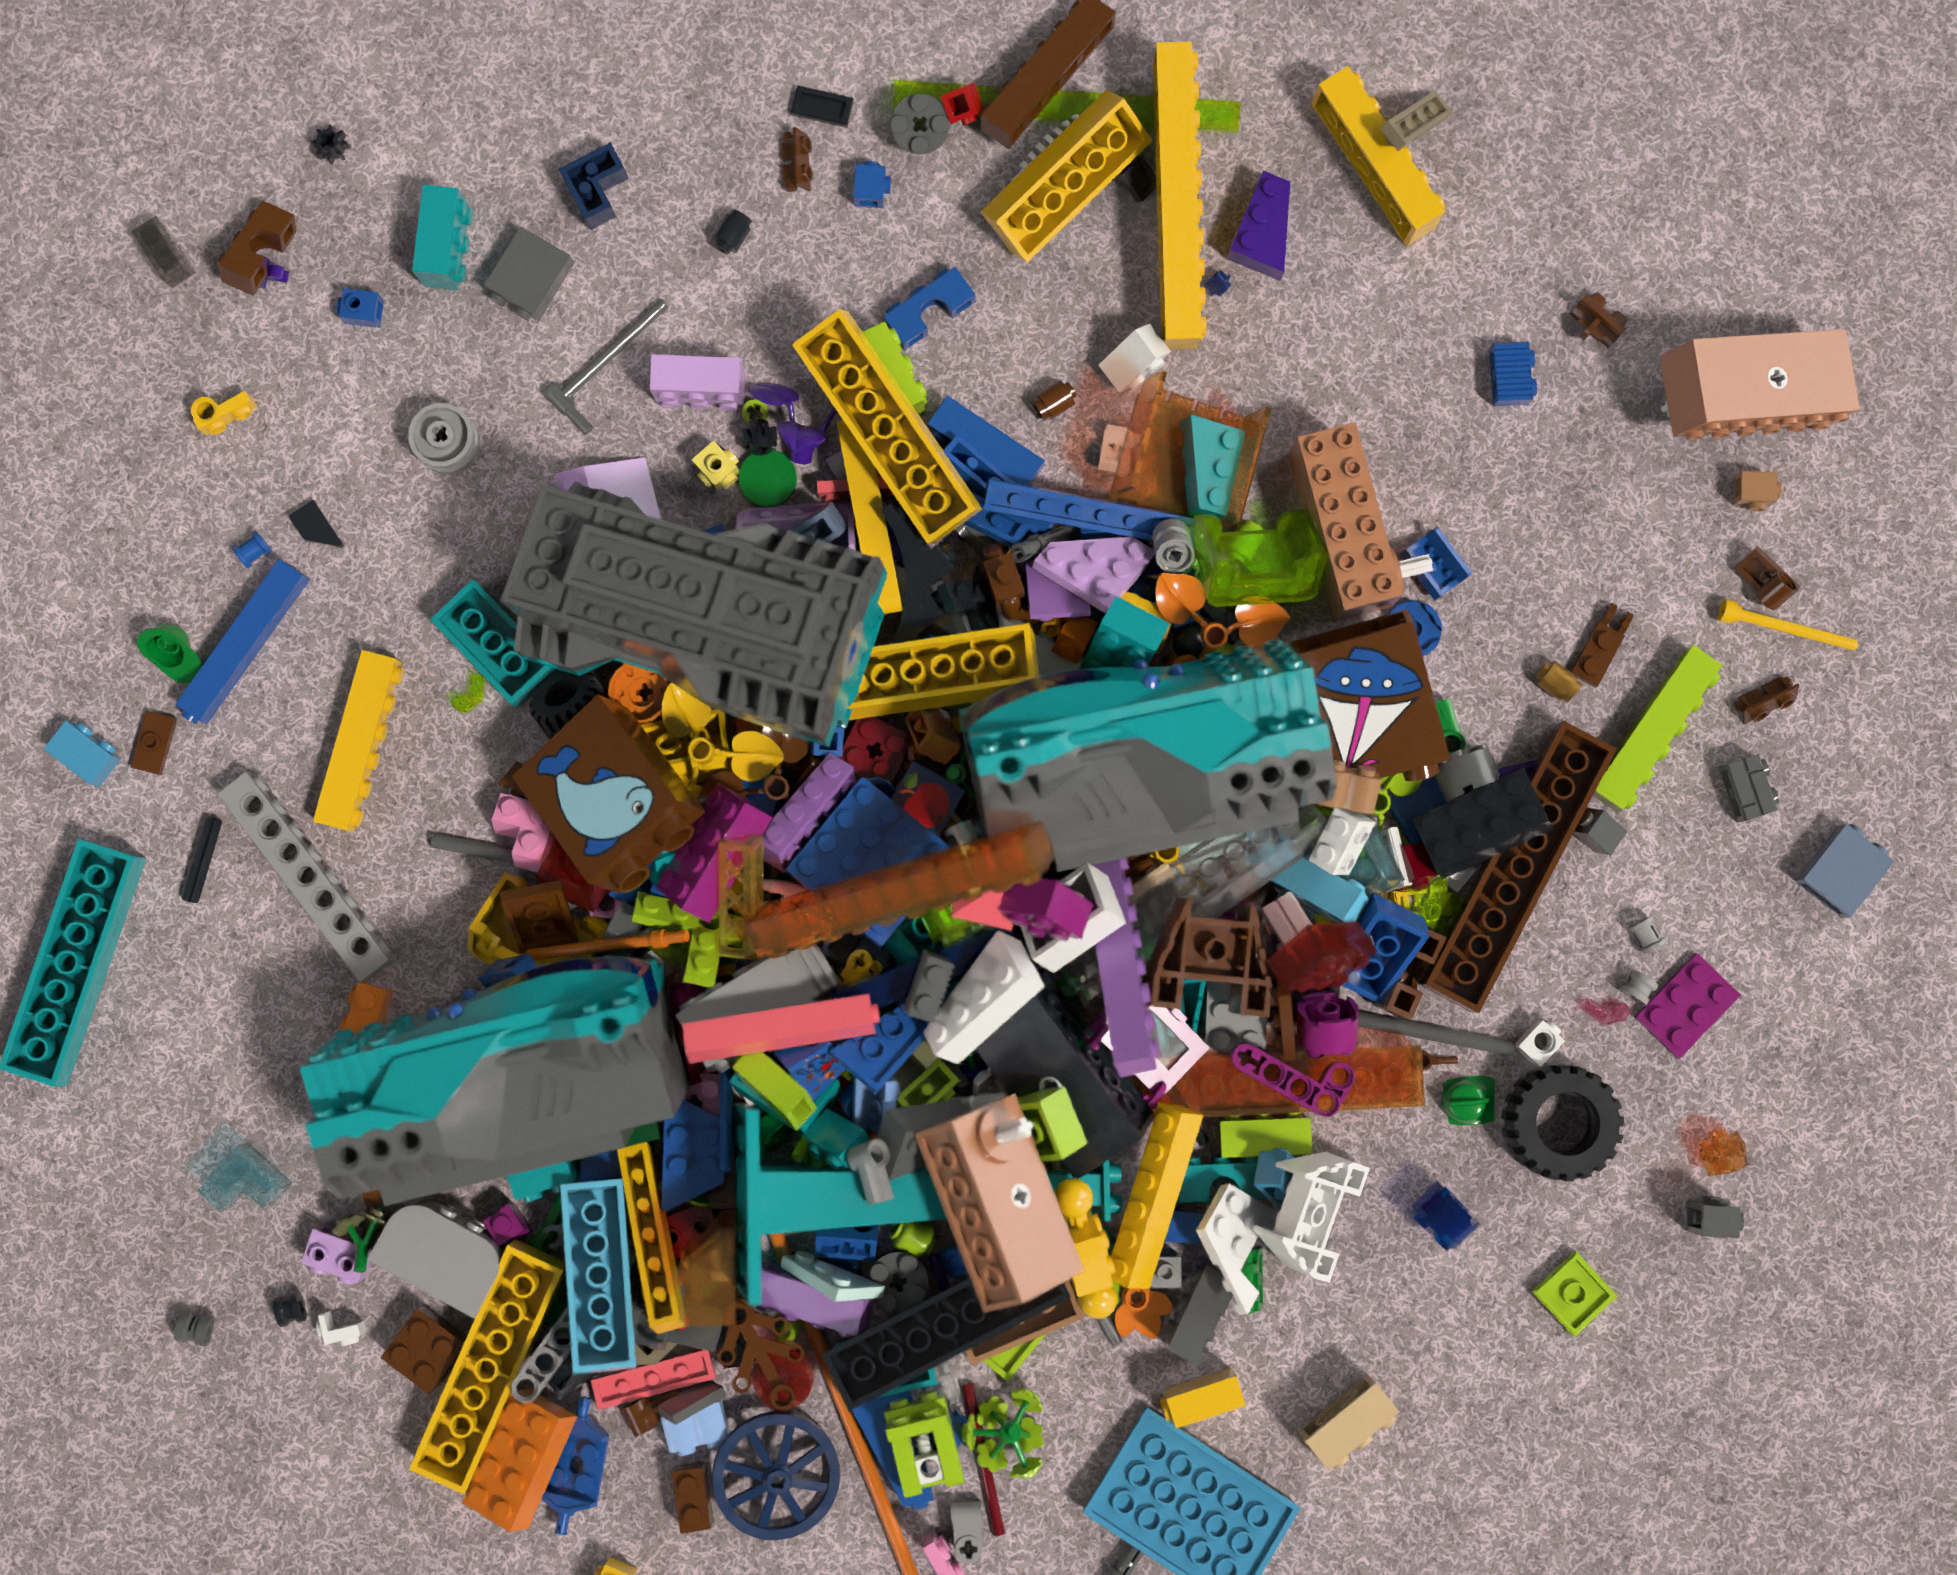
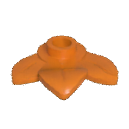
[1115,1288,1173,1339]

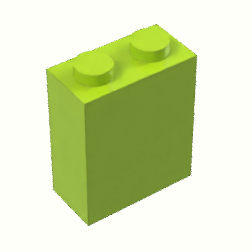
[732,1052,817,1131]

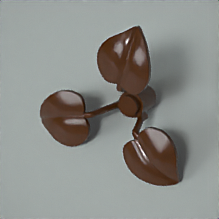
[697,727,810,808]

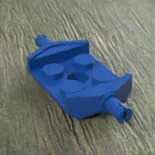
[542,1396,609,1535]

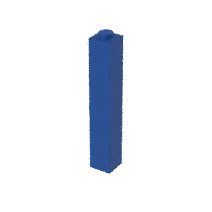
[175,559,310,724]

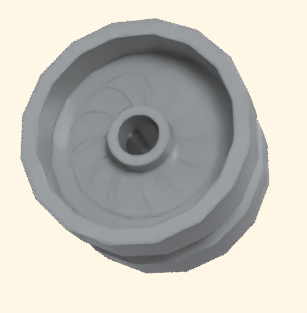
[408,403,480,474]

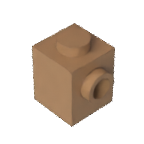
[1733,471,1781,511]

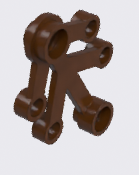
[717,1298,805,1410]

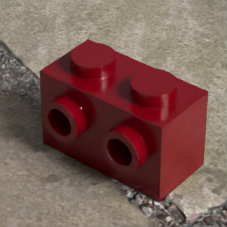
[667,1205,723,1259]

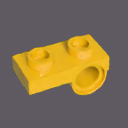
[191,391,257,436]

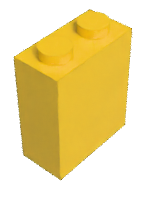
[1159,1367,1246,1429]

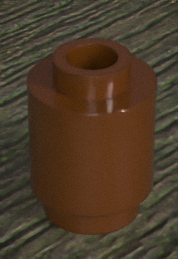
[1031,380,1077,421]

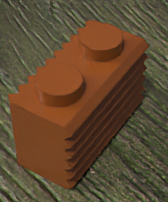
[905,707,961,765]

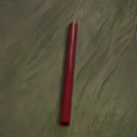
[961,1383,1005,1536]

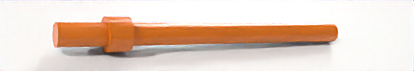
[526,929,690,960]

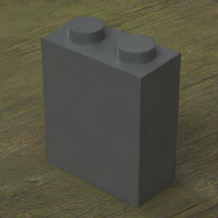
[484,226,574,322]

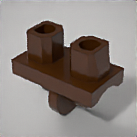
[1569,292,1627,348]

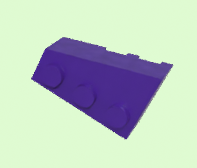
[1227,170,1290,281]

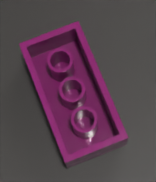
[656,783,773,923]

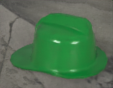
[137,623,202,684]
[1442,1076,1495,1126]
[759,1112,795,1163]

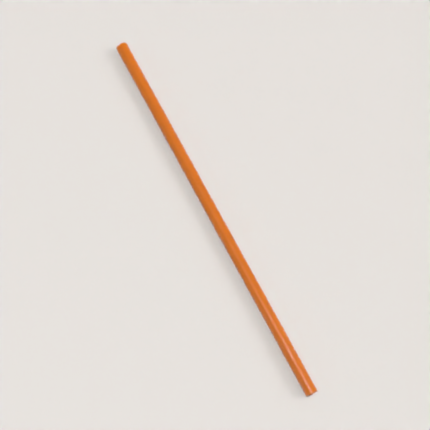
[768,1233,919,1575]

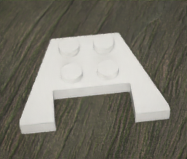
[1196,1183,1278,1315]

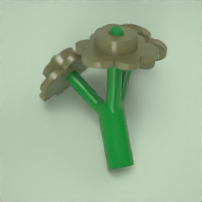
[332,1207,389,1273]

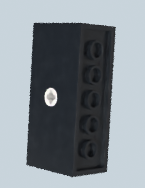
[974,970,1155,1179]

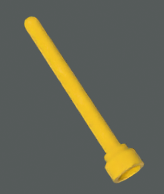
[1717,598,1858,650]

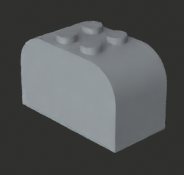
[367,1201,506,1318]

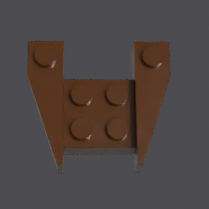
[1143,897,1272,1017]

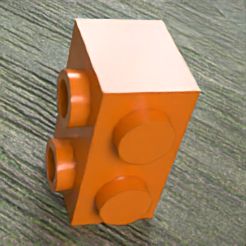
[339,982,394,1032]

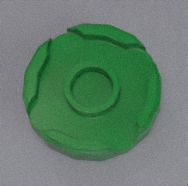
[738,450,798,507]

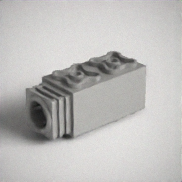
[675,940,839,1073]

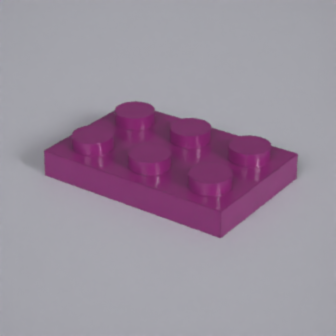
[1634,953,1741,1059]

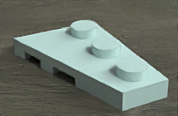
[780,1251,885,1302]

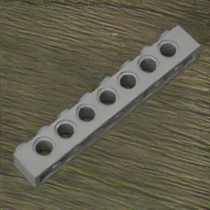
[217,772,395,983]

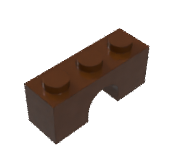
[217,201,297,296]
[1372,929,1446,1021]

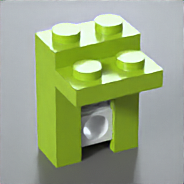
[884,1390,965,1498]

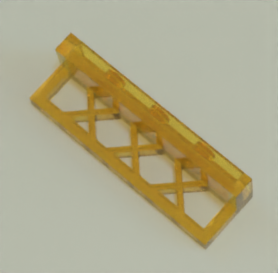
[719,834,763,960]

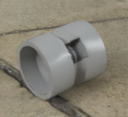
[1152,519,1195,573]

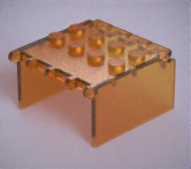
[1108,371,1272,540]

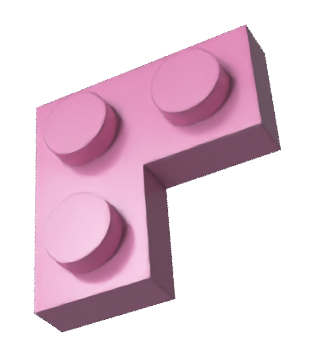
[923,1530,966,1575]

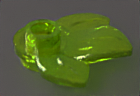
[1413,876,1461,935]

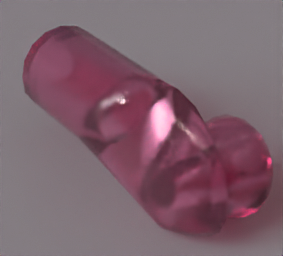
[1582,998,1630,1026]

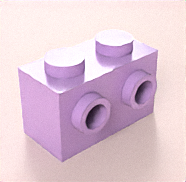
[301,1224,376,1285]

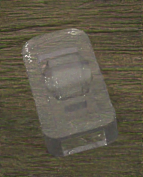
[920,1361,962,1408]

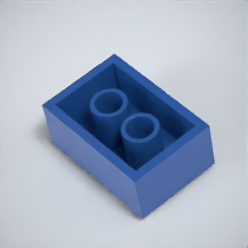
[1328,893,1430,1004]

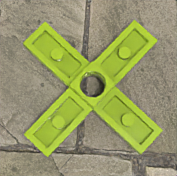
[631,892,785,988]

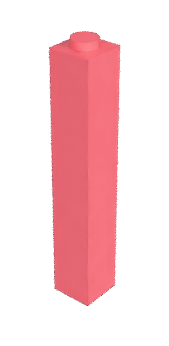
[683,994,880,1063]

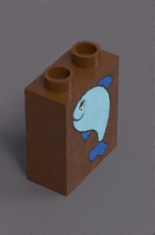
[512,694,706,893]

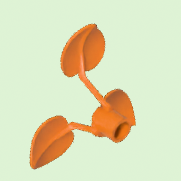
[1155,573,1290,665]

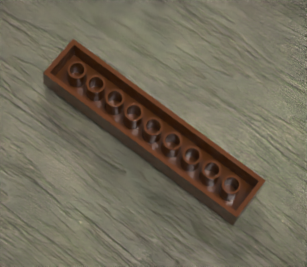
[1420,721,1617,1013]

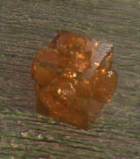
[1698,1127,1749,1177]

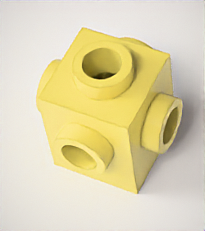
[692,441,740,491]

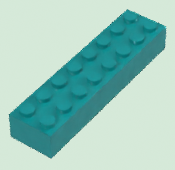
[0,839,146,1087]

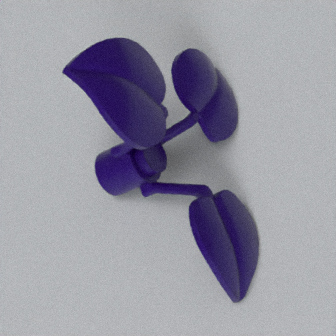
[748,383,838,464]

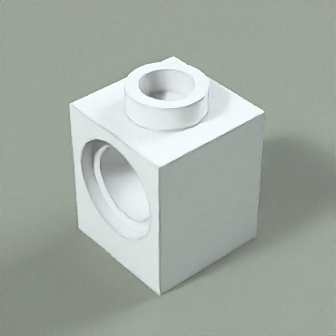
[1515,1020,1565,1067]

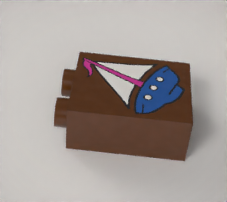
[1291,609,1450,787]

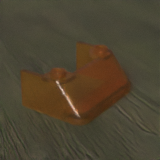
[677,1210,736,1327]

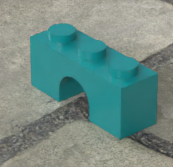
[1177,1156,1268,1203]

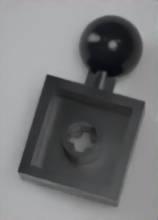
[1173,559,1278,659]

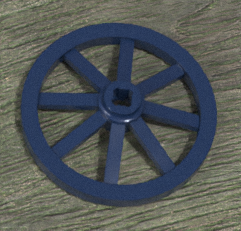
[712,1411,840,1540]

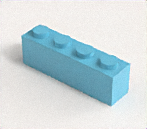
[1247,837,1370,931]

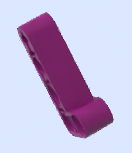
[1229,1043,1355,1117]

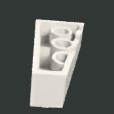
[923,931,1045,1064]

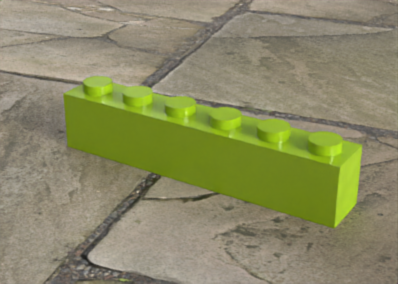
[1593,645,1723,812]

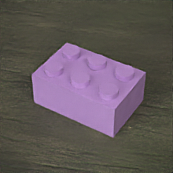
[650,354,746,411]

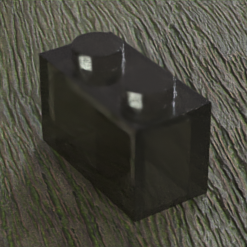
[131,216,197,289]

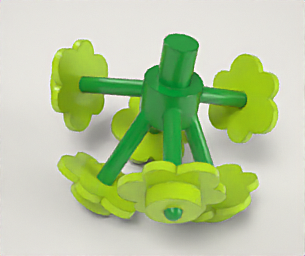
[961,1388,1044,1479]

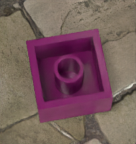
[998,875,1093,941]

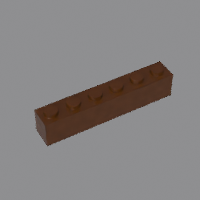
[980,0,1116,150]

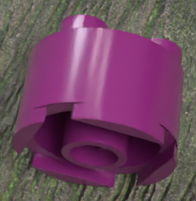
[1297,991,1358,1058]

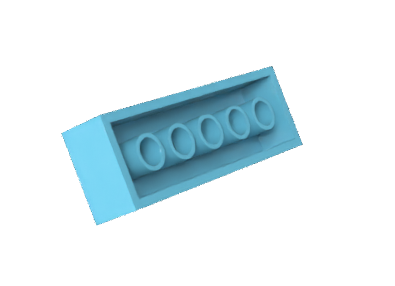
[560,1179,636,1375]

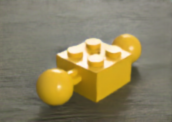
[1054,1178,1117,1319]

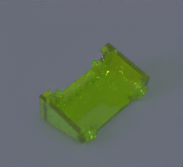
[1192,509,1329,607]

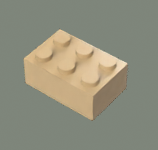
[1298,1374,1399,1471]

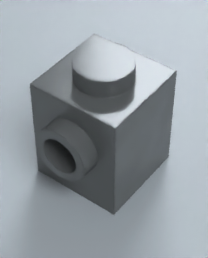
[1574,807,1627,855]

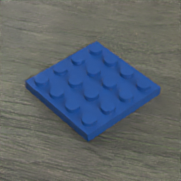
[786,777,957,948]

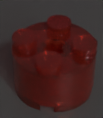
[753,1343,816,1410]

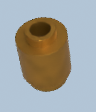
[1536,661,1582,703]

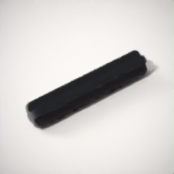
[181,816,222,903]

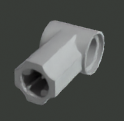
[848,1139,894,1206]

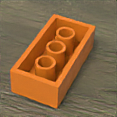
[462,1389,578,1532]

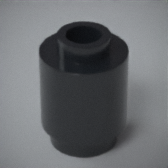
[712,209,752,255]

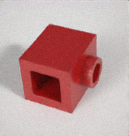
[940,82,984,125]

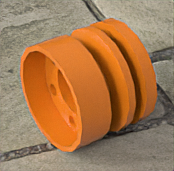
[608,664,671,723]

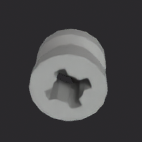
[1620,970,1659,1006]

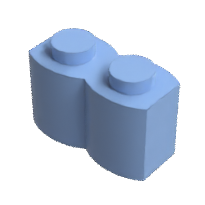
[660,1399,730,1456]

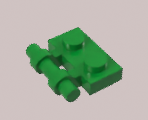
[1241,1247,1263,1314]

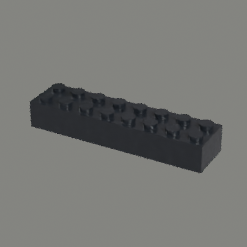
[821,1278,1071,1411]

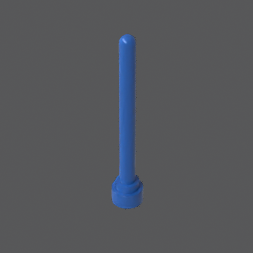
[719,1067,732,1172]

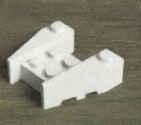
[1253,1152,1370,1282]

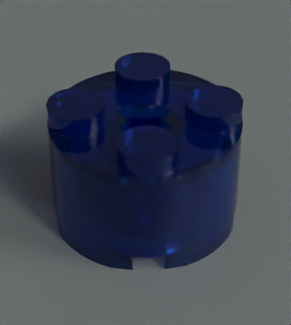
[1411,1180,1481,1251]

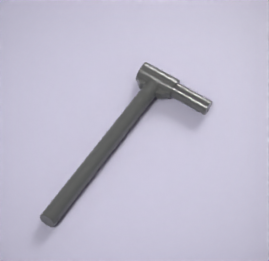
[543,299,668,435]

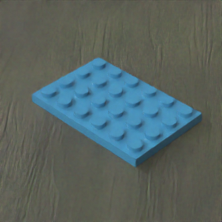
[1082,1407,1301,1575]

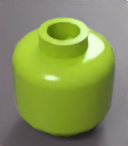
[889,1221,936,1258]

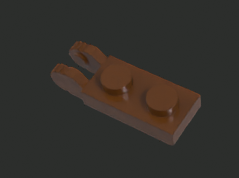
[1571,603,1634,688]

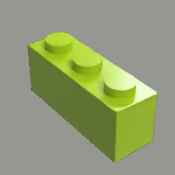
[1217,1111,1312,1158]

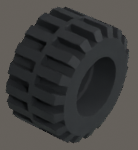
[529,670,609,740]

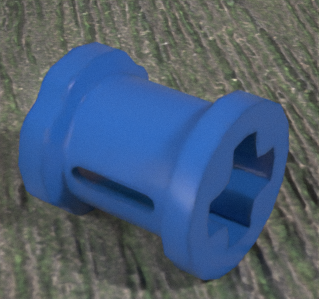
[232,530,272,569]

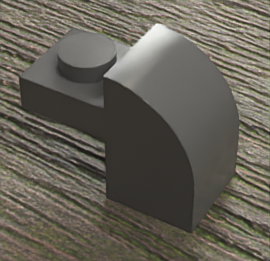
[603,901,651,958]

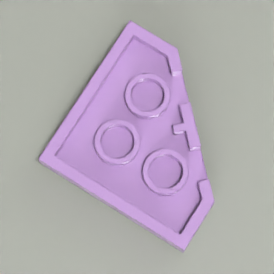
[1032,537,1155,614]

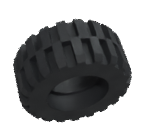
[1501,1064,1625,1181]

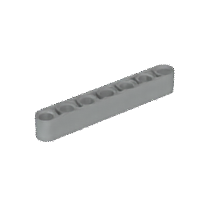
[511,1223,637,1403]

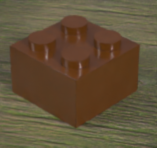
[381,1304,467,1395]

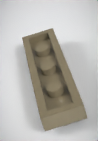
[1380,91,1453,151]

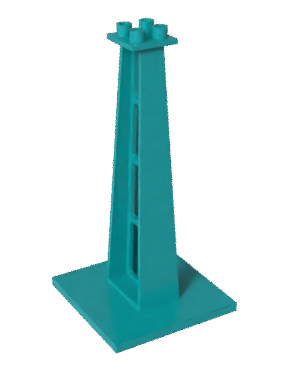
[732,1103,1122,1305]

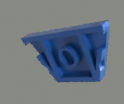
[662,1099,725,1212]

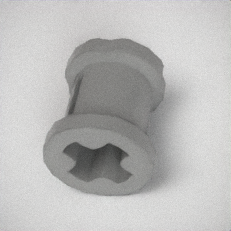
[1628,915,1667,954]

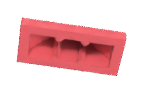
[950,886,1013,931]

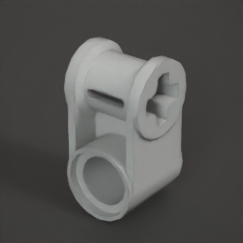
[950,1501,983,1564]

